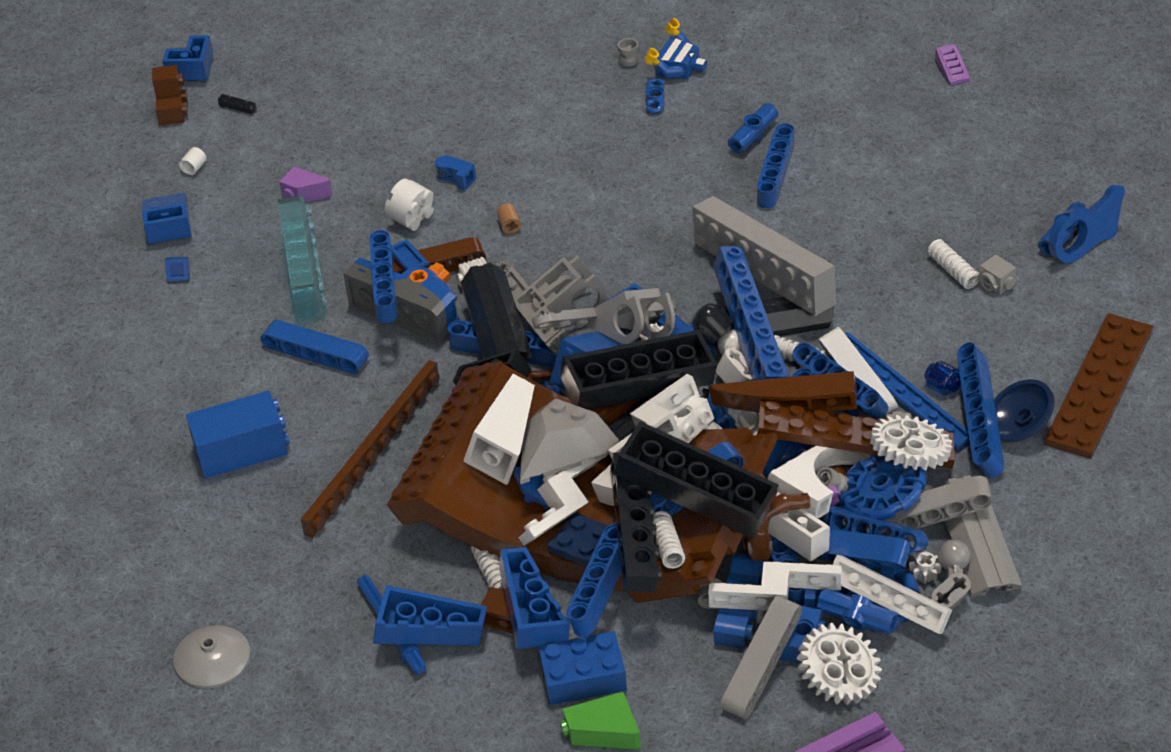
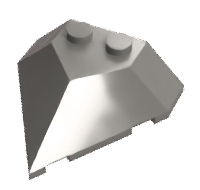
[520,398,619,484]

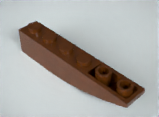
[709,371,857,412]

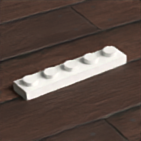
[833,555,952,634]

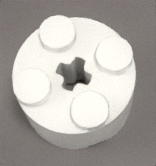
[385,179,434,231]

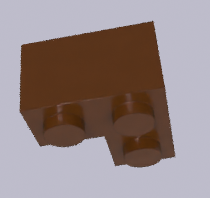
[152,65,188,125]

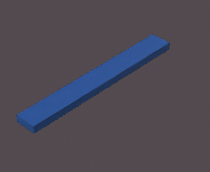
[844,332,970,452]

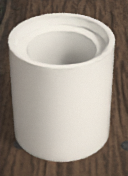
[179,147,206,175]

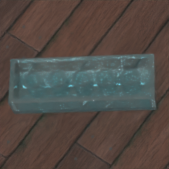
[277,195,327,321]

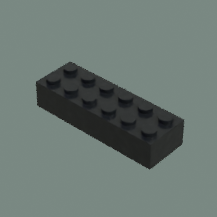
[560,330,717,410]
[614,421,779,539]

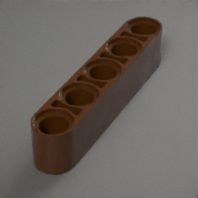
[393,237,486,274]

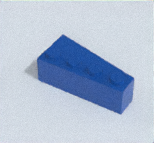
[499,547,570,649]
[373,585,487,645]

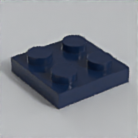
[548,513,609,567]

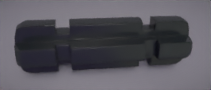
[218,94,257,114]

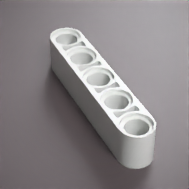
[818,327,898,420]

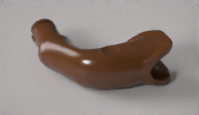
[744,493,811,561]

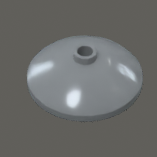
[173,625,251,689]

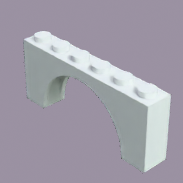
[768,446,876,518]

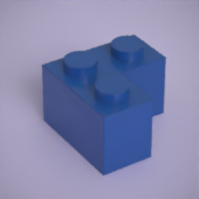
[162,35,214,80]

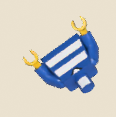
[645,18,707,79]

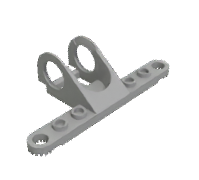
[496,255,607,356]
[532,288,677,344]

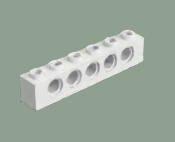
[591,397,714,506]

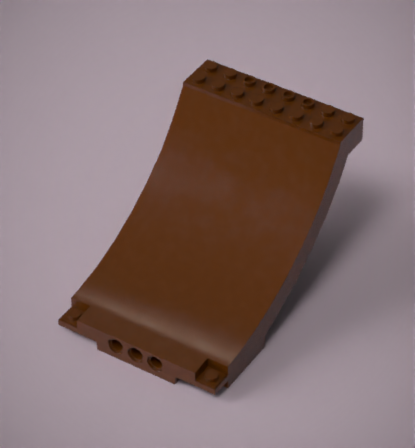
[386,361,778,603]

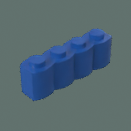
[713,554,765,648]

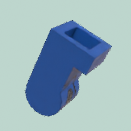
[435,155,476,191]

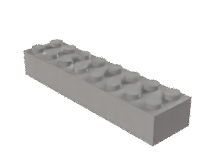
[692,196,836,316]

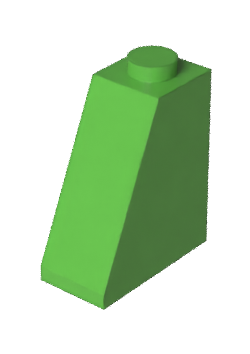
[560,692,641,749]

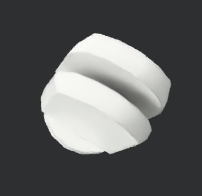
[735,411,758,436]

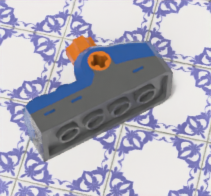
[343,257,460,343]

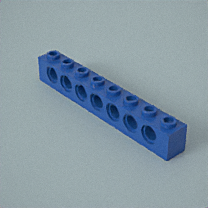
[713,246,789,381]

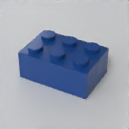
[538,631,627,705]

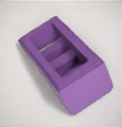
[935,44,970,85]

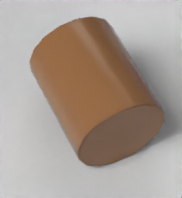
[497,203,521,234]

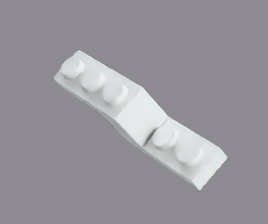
[608,374,700,458]
[518,457,601,546]
[708,562,842,611]

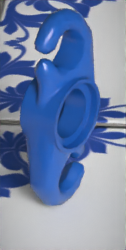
[645,78,665,113]

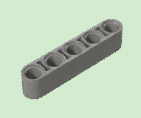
[886,476,992,537]
[720,596,802,720]

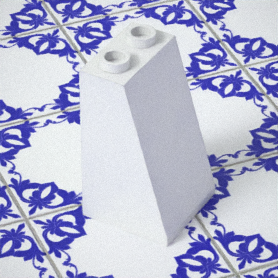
[463,374,535,485]

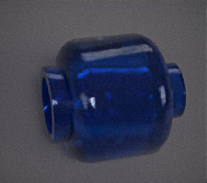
[924,361,961,396]

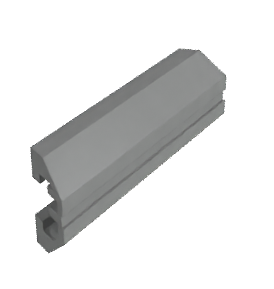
[943,475,1022,597]

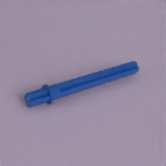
[357,575,427,675]

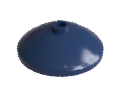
[994,379,1055,442]

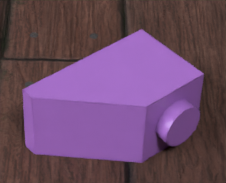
[279,167,332,204]

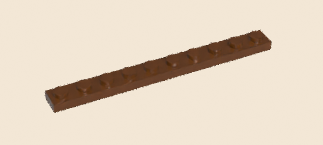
[301,360,440,538]

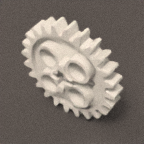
[870,415,952,470]
[797,623,882,705]

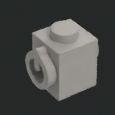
[979,255,1016,295]

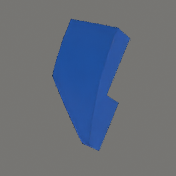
[513,466,550,511]

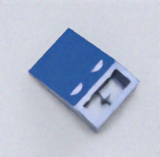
[142,192,192,244]

